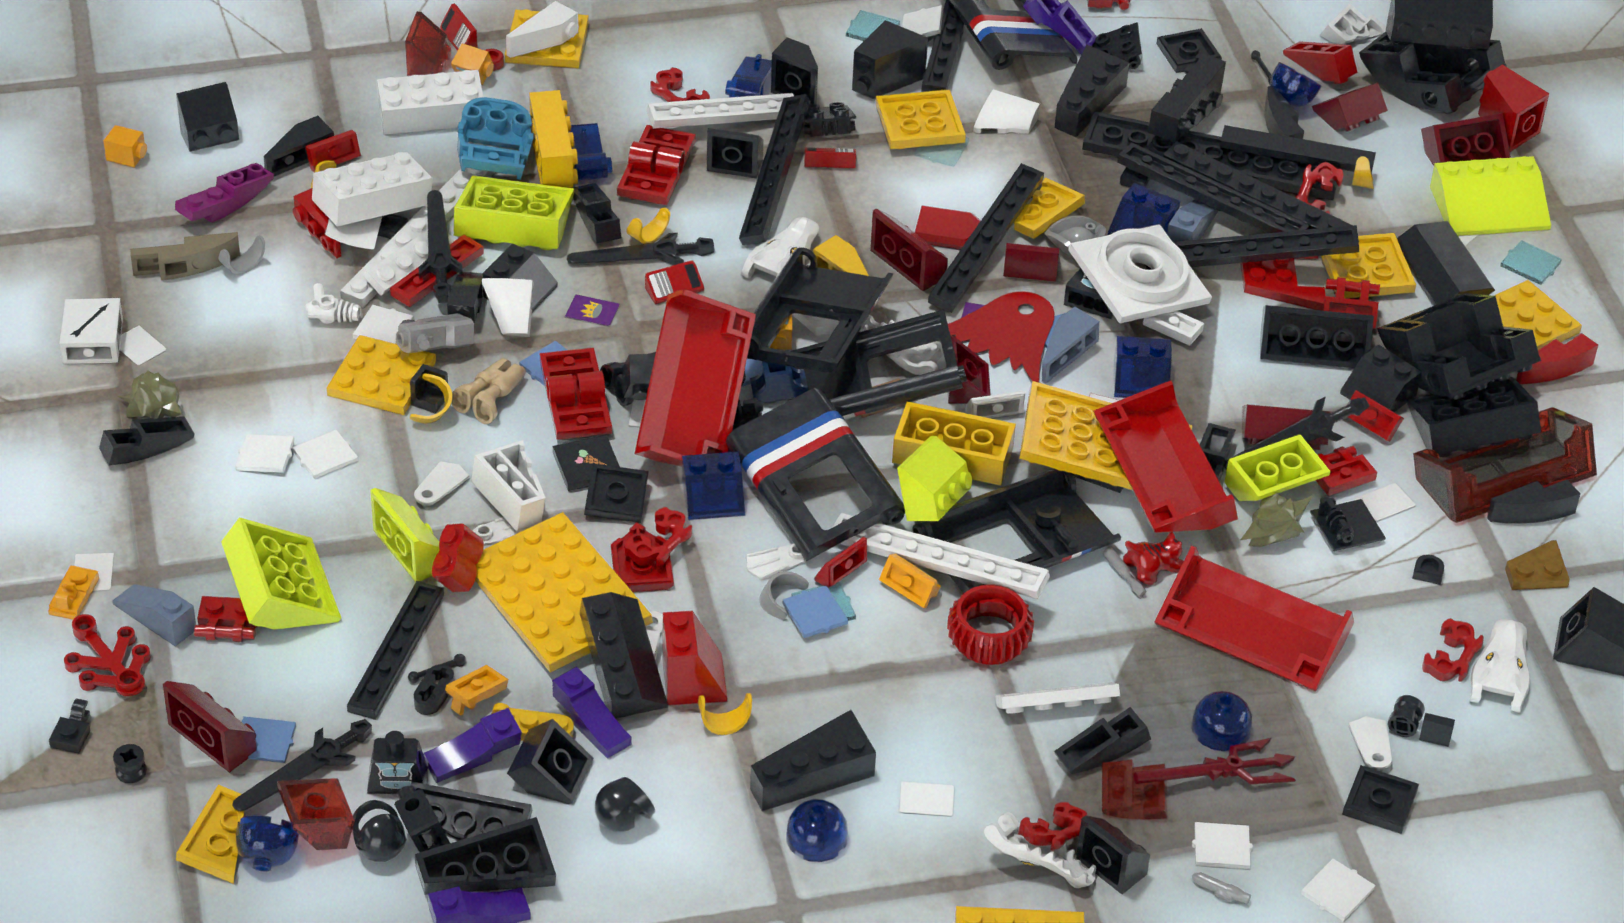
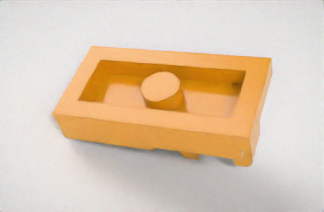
[879,554,941,608]
[48,565,99,619]
[445,665,509,715]

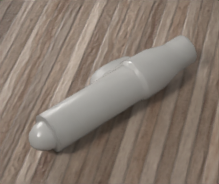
[1192,872,1251,904]

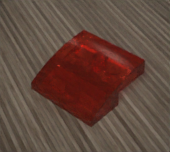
[1102,759,1167,820]

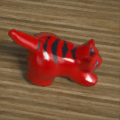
[1123,532,1184,585]

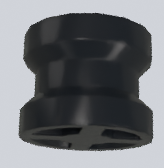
[113,744,147,783]

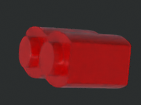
[432,523,484,592]

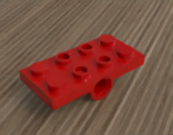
[617,125,696,205]
[540,348,612,440]

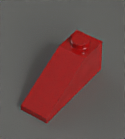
[1283,41,1358,84]

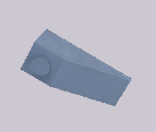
[1167,199,1218,242]
[1042,307,1100,384]
[112,584,196,647]

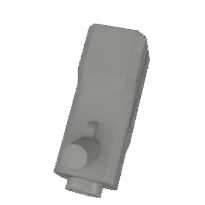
[396,313,474,353]

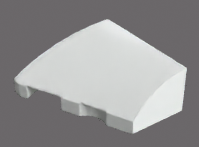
[1320,3,1386,44]
[973,89,1040,134]
[482,278,533,337]

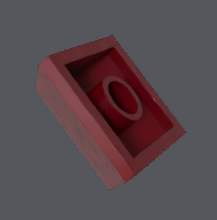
[1003,243,1060,282]
[946,335,991,404]

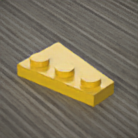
[1014,177,1085,239]
[176,784,245,883]

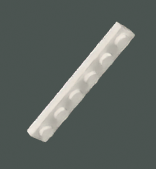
[647,93,794,128]

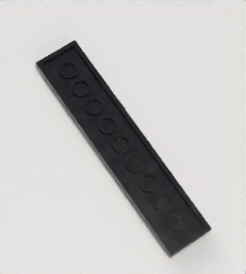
[1082,111,1337,200]

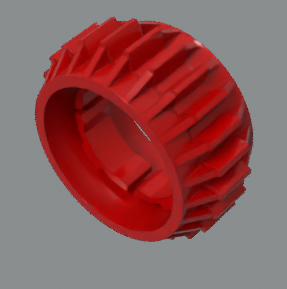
[947,585,1034,665]

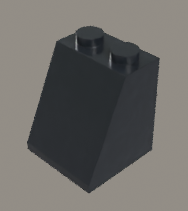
[852,20,928,99]
[1553,587,1624,676]

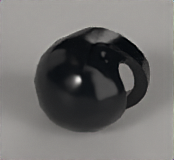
[595,777,655,832]
[351,800,407,862]

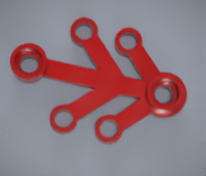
[64,614,151,696]

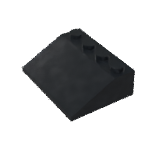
[1407,377,1541,457]

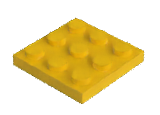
[505,9,589,68]
[876,90,966,149]
[1321,233,1416,298]
[1494,280,1582,350]
[327,335,436,415]

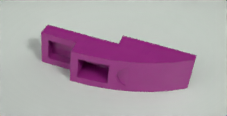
[175,163,274,223]

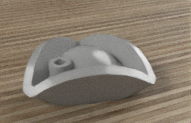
[1045,215,1106,260]

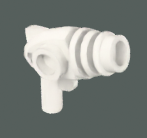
[305,283,361,324]

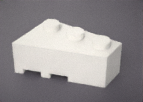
[471,440,545,532]

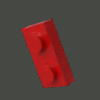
[305,130,361,172]
[1346,390,1404,442]

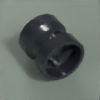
[1387,695,1425,737]

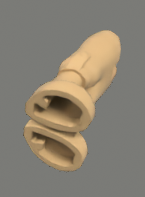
[451,358,526,424]

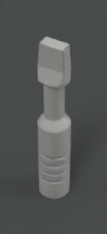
[1103,547,1147,597]

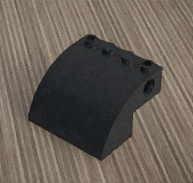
[1359,32,1507,114]
[1377,293,1541,400]

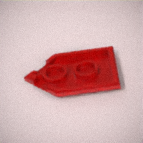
[915,205,981,249]
[611,522,674,592]

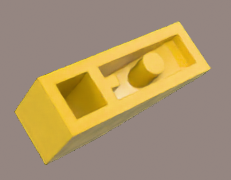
[813,235,869,276]

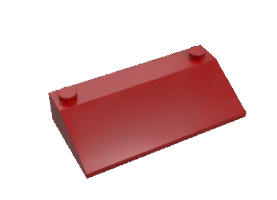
[634,289,756,475]
[1093,381,1238,533]
[1154,545,1354,691]

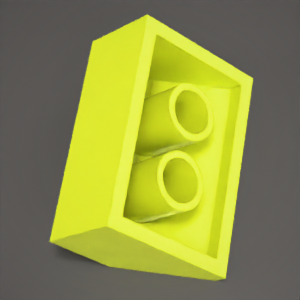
[1224,434,1331,501]
[897,436,972,521]
[370,488,440,582]

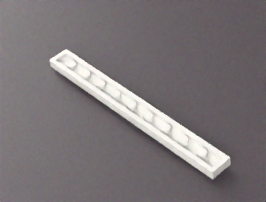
[340,144,495,308]

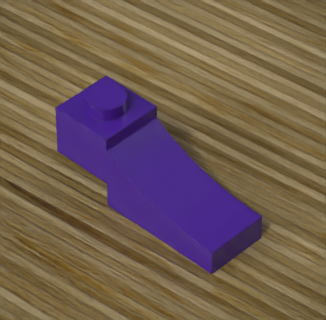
[1023,0,1097,55]
[552,666,632,759]
[424,708,522,783]
[428,886,531,923]

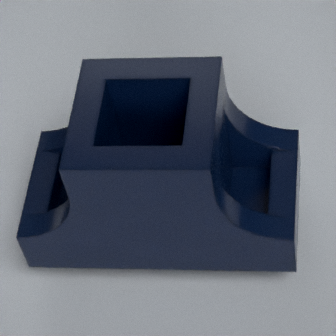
[750,361,808,403]

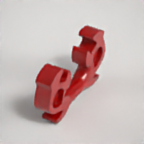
[650,67,710,102]
[1296,162,1344,214]
[624,507,692,567]
[1422,618,1484,682]
[1018,802,1087,851]

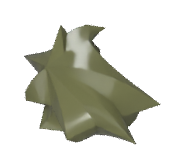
[117,370,182,418]
[1240,493,1312,547]

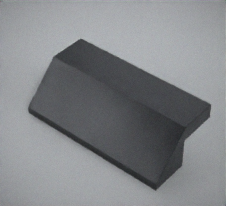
[1397,221,1495,305]

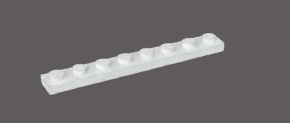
[832,513,1050,599]

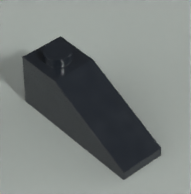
[263,115,334,177]

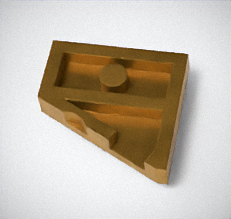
[1505,540,1570,590]

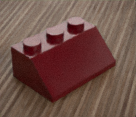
[1421,113,1511,166]
[870,208,948,291]
[1242,404,1331,450]
[163,681,257,773]

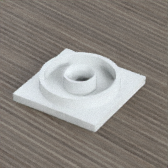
[1068,224,1212,323]

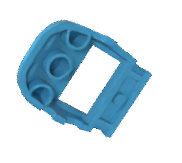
[457,97,534,180]

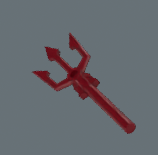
[1133,738,1296,785]

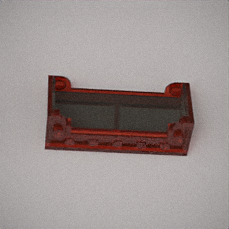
[1413,407,1597,523]

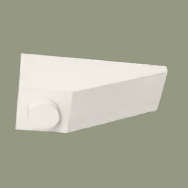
[506,1,579,58]

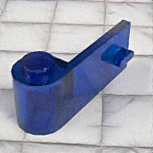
[725,54,772,98]
[568,123,612,181]

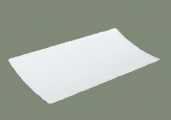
[325,216,382,249]

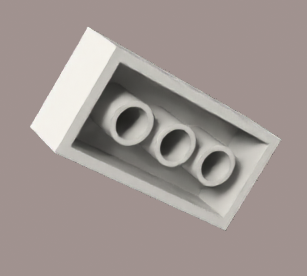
[377,70,484,135]
[312,152,433,227]

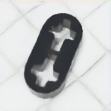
[413,664,454,715]

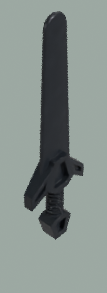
[418,190,463,303]
[567,232,714,265]
[1225,396,1369,470]
[232,719,372,811]

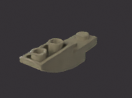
[130,232,240,280]

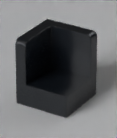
[410,364,448,413]

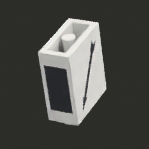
[59,298,123,364]

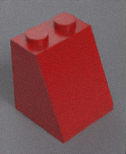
[1478,64,1550,152]
[662,611,727,705]

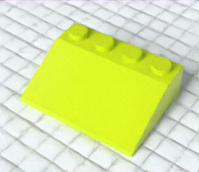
[1430,156,1551,236]
[453,175,574,250]
[221,517,341,630]

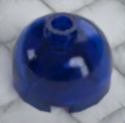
[1270,62,1322,107]
[1191,691,1252,751]
[786,799,848,862]
[235,816,300,872]

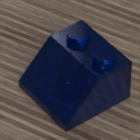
[1108,183,1181,235]
[1114,336,1172,398]
[682,452,745,520]

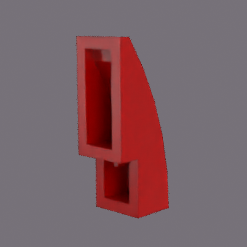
[1516,333,1598,384]

